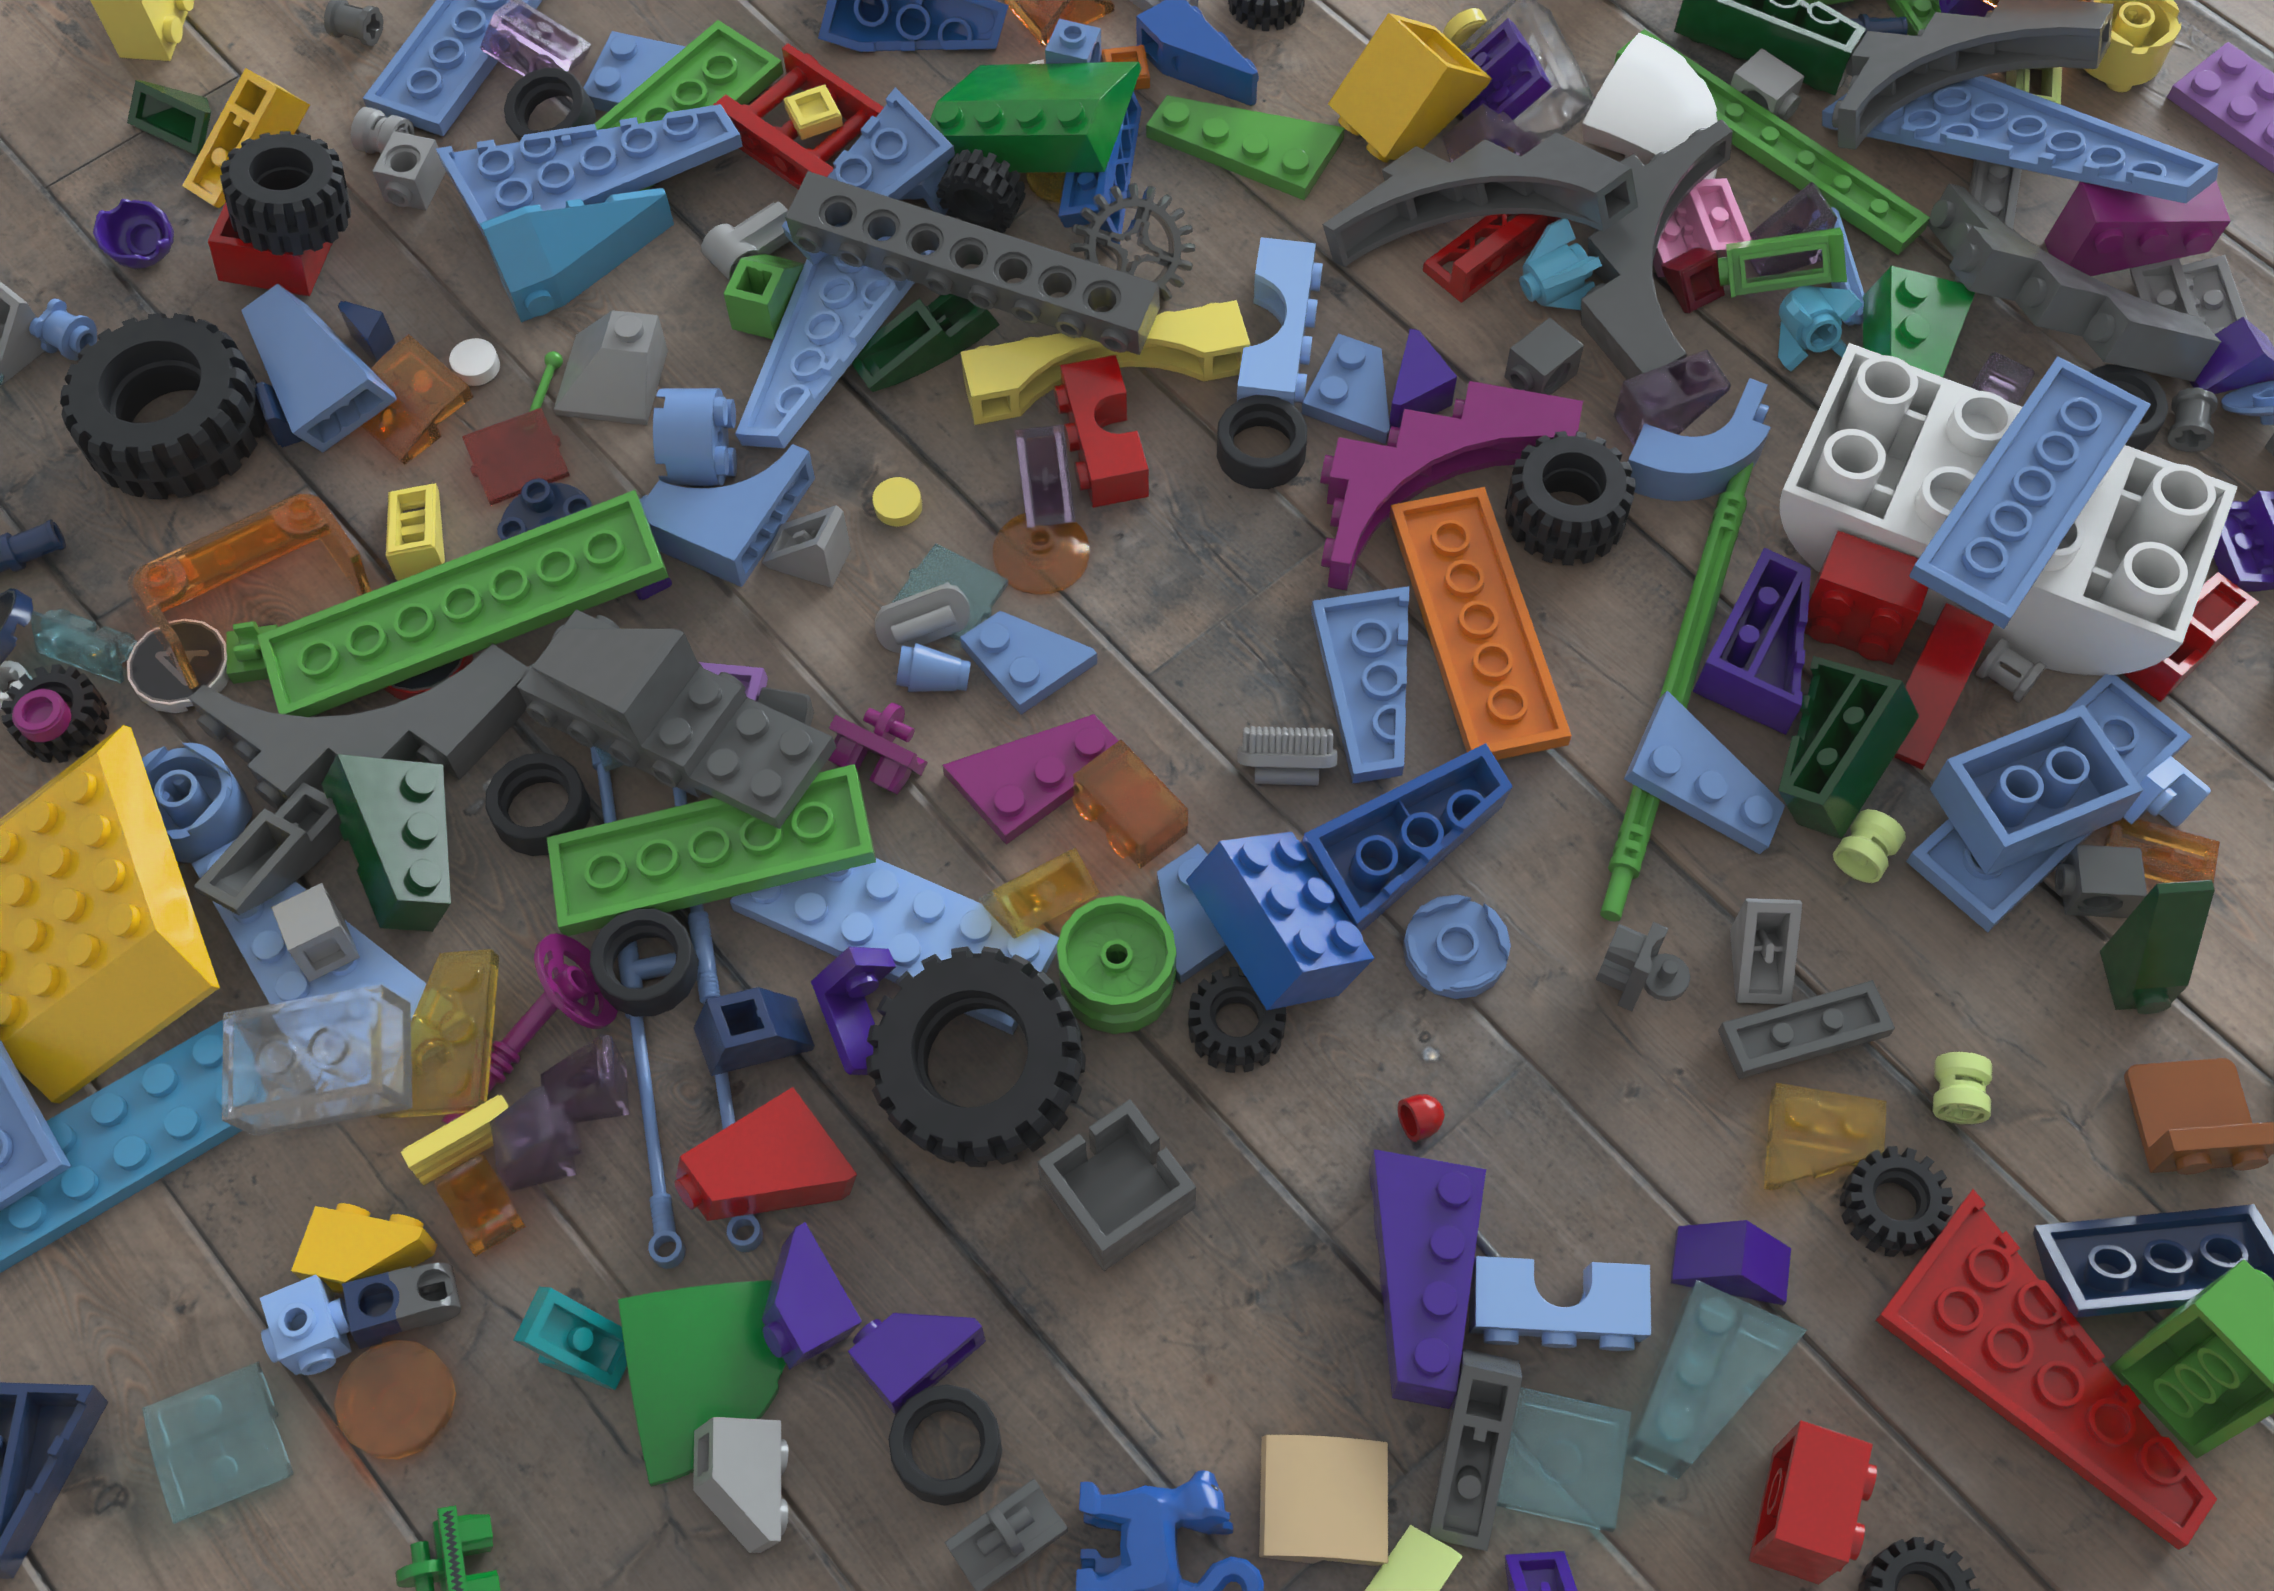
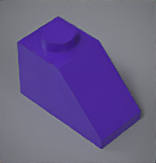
[762,1222,862,1370]
[848,1313,986,1415]

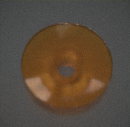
[993,510,1090,595]

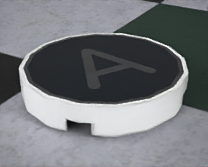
[127,619,229,713]

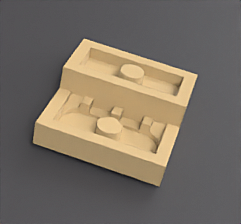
[1259,1435,1388,1567]

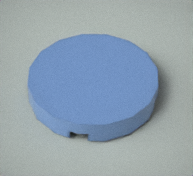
[1403,895,1511,999]

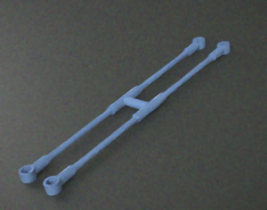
[590,747,763,1269]

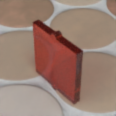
[462,408,570,506]

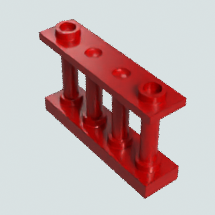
[713,43,884,190]

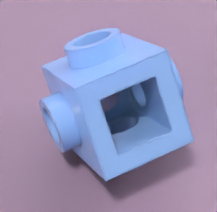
[260,1275,352,1375]

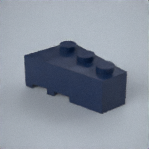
[0,1382,108,1579]

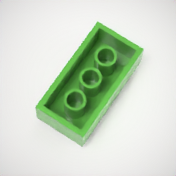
[2109,1259,2274,1459]

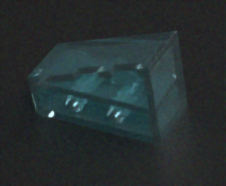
[1623,1280,1807,1479]

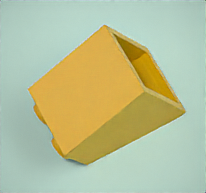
[1328,13,1492,163]

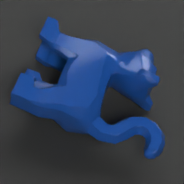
[1076,1470,1264,1591]

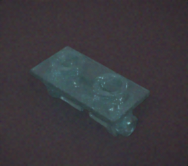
[30,608,138,683]

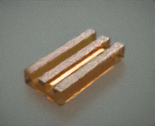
[2104,818,2220,884]

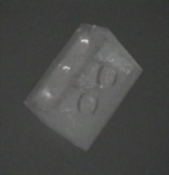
[1458,0,1595,148]

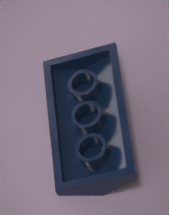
[2033,1204,2274,1318]

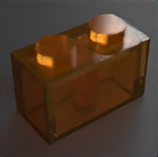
[1072,739,1188,869]

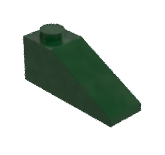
[2100,880,2215,1014]

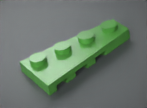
[1146,95,1345,201]

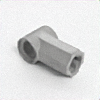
[701,201,790,281]

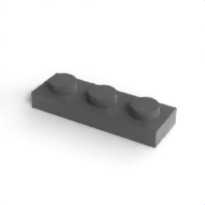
[1718,980,1895,1079]

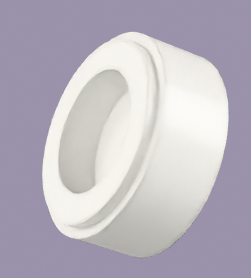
[449,338,500,386]

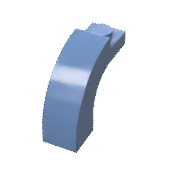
[1628,378,1771,501]

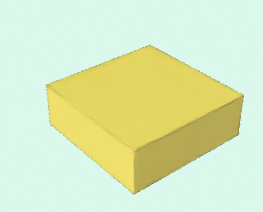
[783,84,843,140]

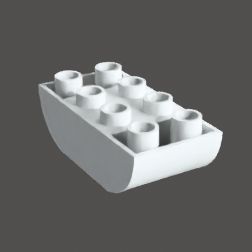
[1779,343,2238,676]

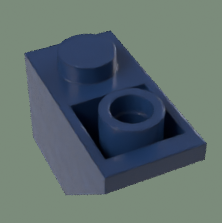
[694,987,815,1076]

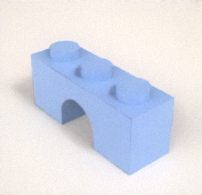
[1469,1256,1651,1351]

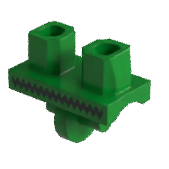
[395,1505,501,1591]

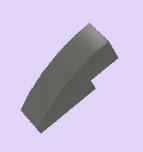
[193,782,343,915]

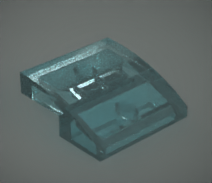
[142,1361,294,1524]

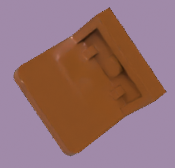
[2124,1058,2274,1175]

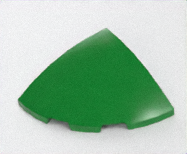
[618,1280,786,1487]

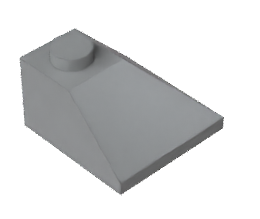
[553,310,668,425]

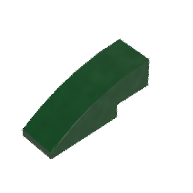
[851,293,1000,392]

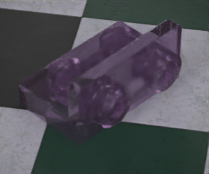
[480,0,592,77]

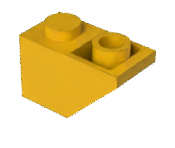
[291,1203,438,1294]

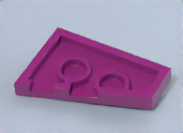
[942,714,1126,845]

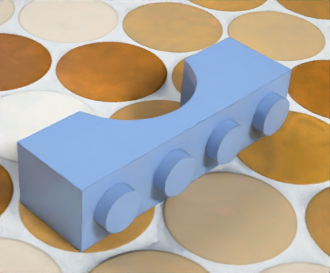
[1237,237,1323,406]

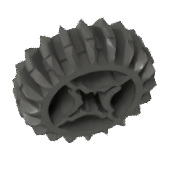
[1069,183,1195,301]

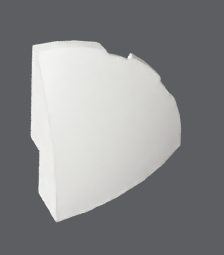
[1582,33,1718,179]

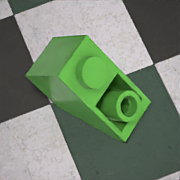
[723,254,805,340]

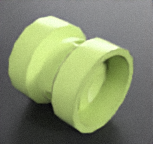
[1833,809,1906,883]
[1933,1052,1992,1124]

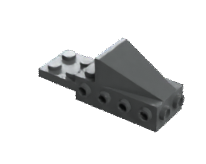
[517,609,836,829]

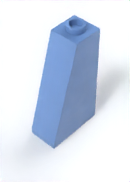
[241,283,397,453]

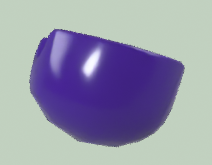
[93,199,174,269]

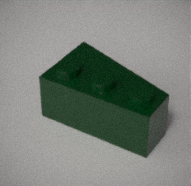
[1778,656,1919,839]

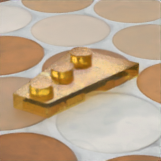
[372,949,499,1119]

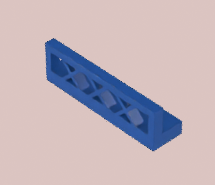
[1058,91,1142,244]

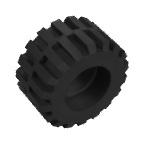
[220,131,351,256]
[1505,431,1636,566]

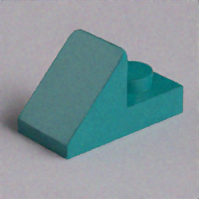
[513,1286,627,1390]

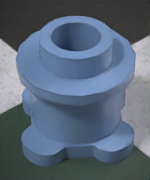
[29,298,97,361]

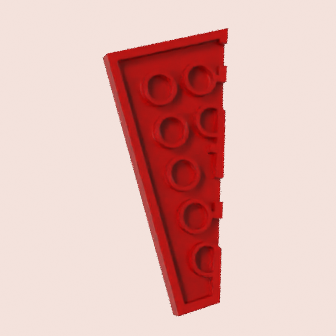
[1875,1188,2217,1550]

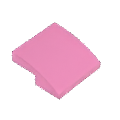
[1653,178,1752,277]

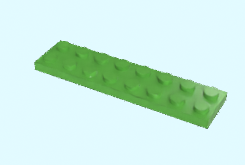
[257,490,669,717]

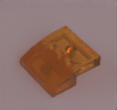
[361,334,473,465]

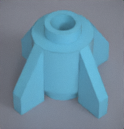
[1519,218,1602,310]
[1778,285,1863,372]

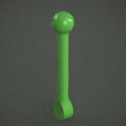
[518,351,563,437]

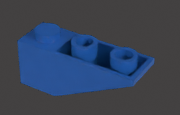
[1136,0,1259,106]

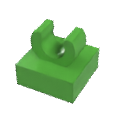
[226,621,278,684]

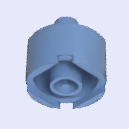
[653,388,737,486]
[142,743,253,864]

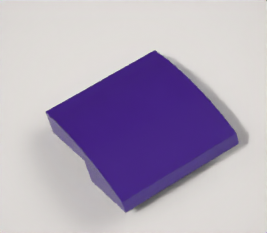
[1461,18,1552,143]
[2213,490,2274,592]

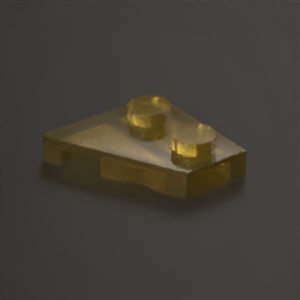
[1764,1083,1887,1191]

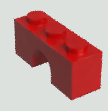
[1054,355,1149,508]

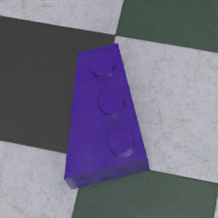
[1693,548,1811,735]

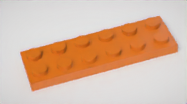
[1389,487,1572,760]

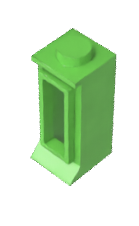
[1718,227,1847,297]

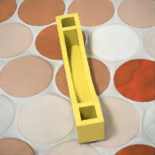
[961,300,1250,425]

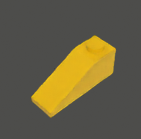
[182,68,310,208]

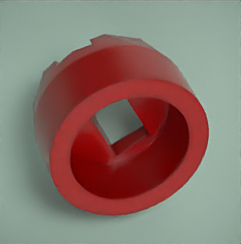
[1398,1094,1445,1142]

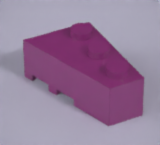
[2044,181,2231,276]

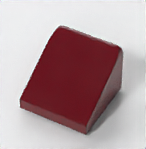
[1661,248,1725,314]

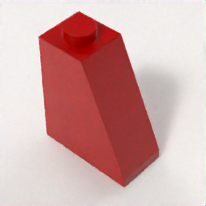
[674,1087,857,1221]

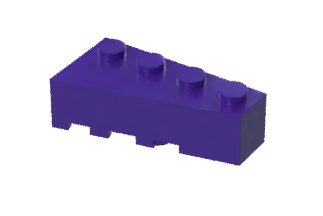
[1369,1149,1486,1409]

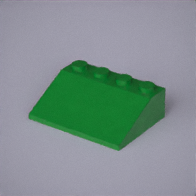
[929,62,1141,173]

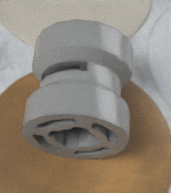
[350,107,415,155]

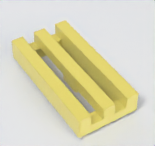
[401,1095,523,1186]

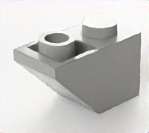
[693,1417,788,1553]

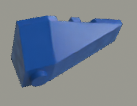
[818,0,1009,52]

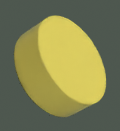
[1443,8,1489,51]
[872,477,922,527]

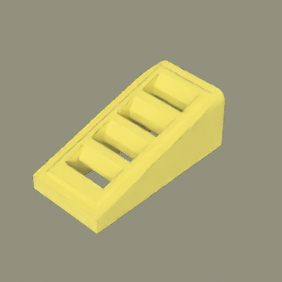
[386,483,445,581]

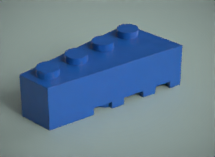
[1301,743,1513,933]

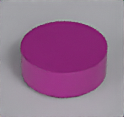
[12,689,71,742]

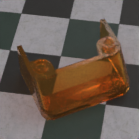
[127,494,371,690]

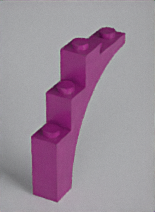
[1320,381,1583,591]

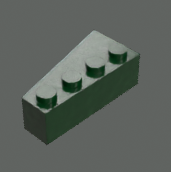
[1674,0,1866,96]

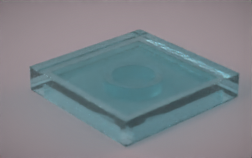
[1497,1387,1632,1532]

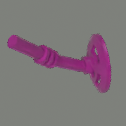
[441,933,618,1125]

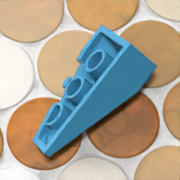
[480,188,674,323]

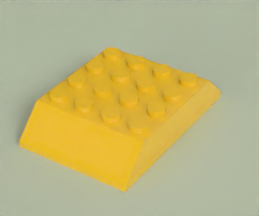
[0,725,220,1104]

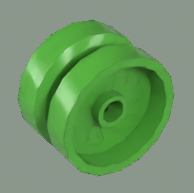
[1057,895,1177,1034]

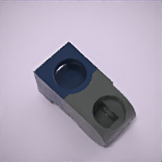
[342,1263,461,1349]

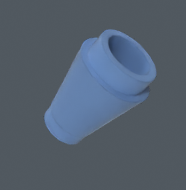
[896,643,971,692]

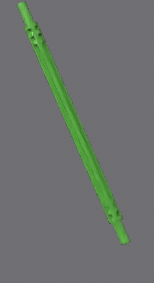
[1600,462,1754,922]

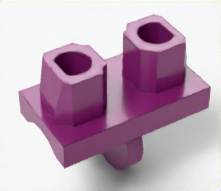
[828,703,928,795]

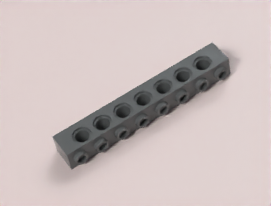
[785,171,1160,355]

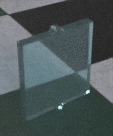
[892,543,1008,642]

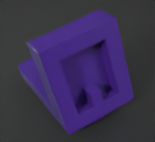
[811,947,896,1075]

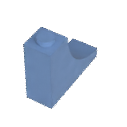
[640,444,815,587]

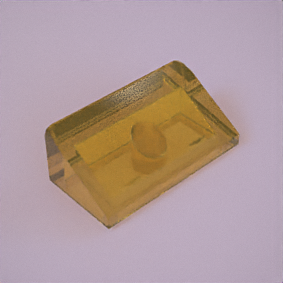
[979,847,1100,939]

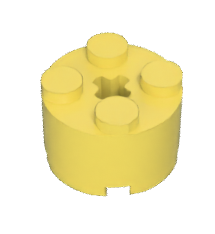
[2083,0,2181,92]

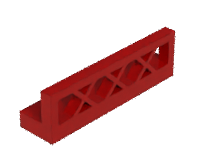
[1423,214,1571,303]

